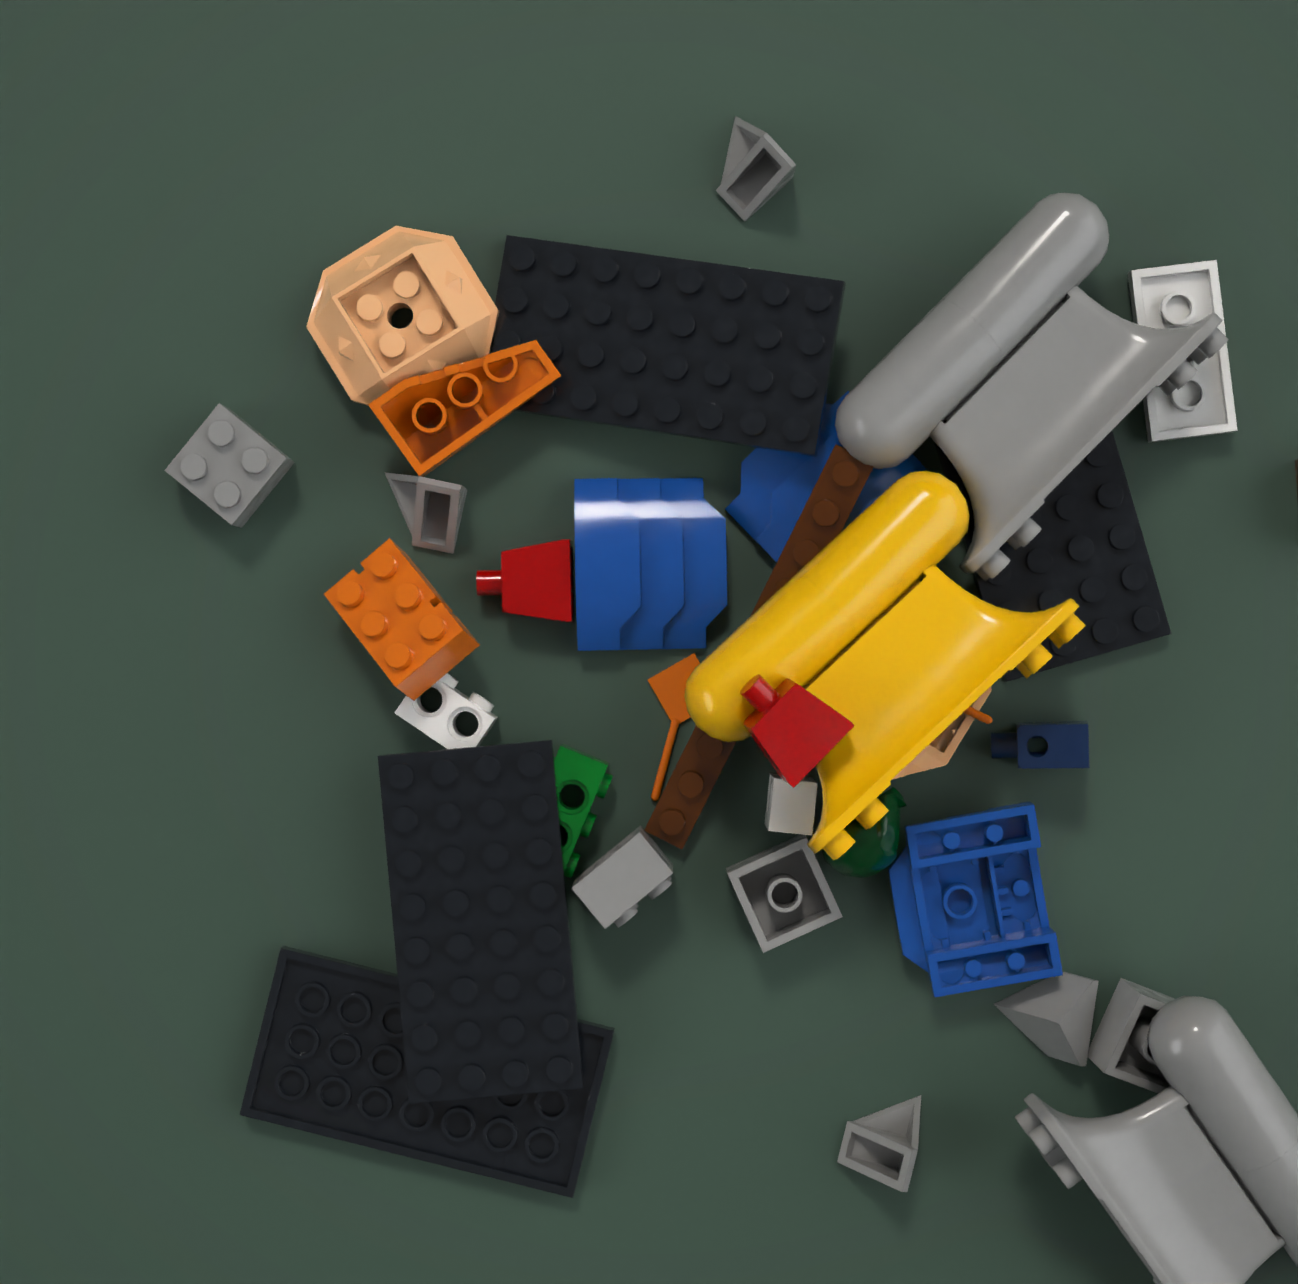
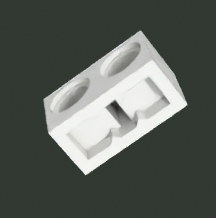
[395,673,498,749]
[764,773,818,836]

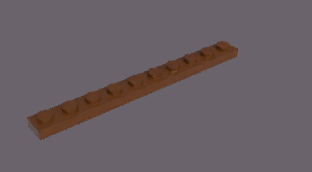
[644,444,874,849]

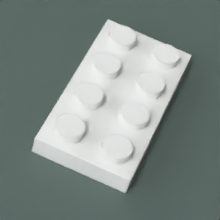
[1127,260,1238,443]

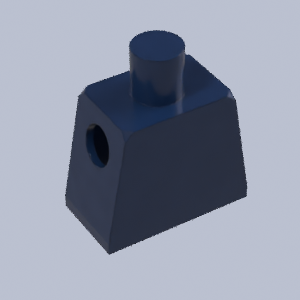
[991,721,1090,769]

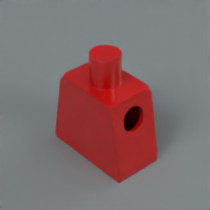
[476,539,573,622]
[740,674,855,788]

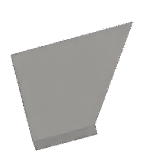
[716,116,796,222]
[384,472,467,554]
[994,972,1099,1066]
[837,1095,922,1192]

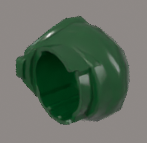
[822,787,907,878]

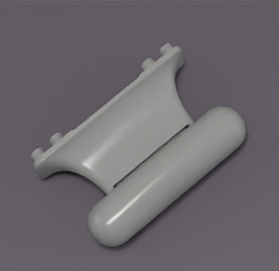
[835,192,1229,581]
[1014,996,1298,1284]

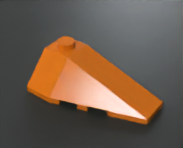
[368,340,561,477]

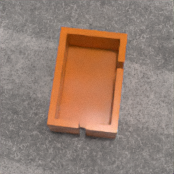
[324,538,480,701]

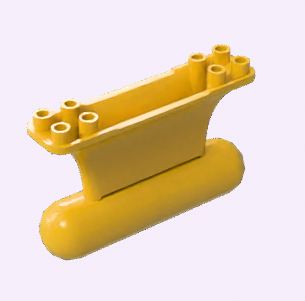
[684,471,1086,861]

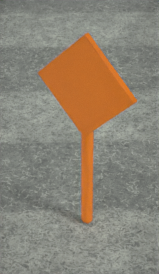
[648,653,700,801]

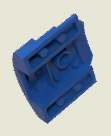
[725,391,928,563]
[574,478,727,651]
[888,801,1063,997]

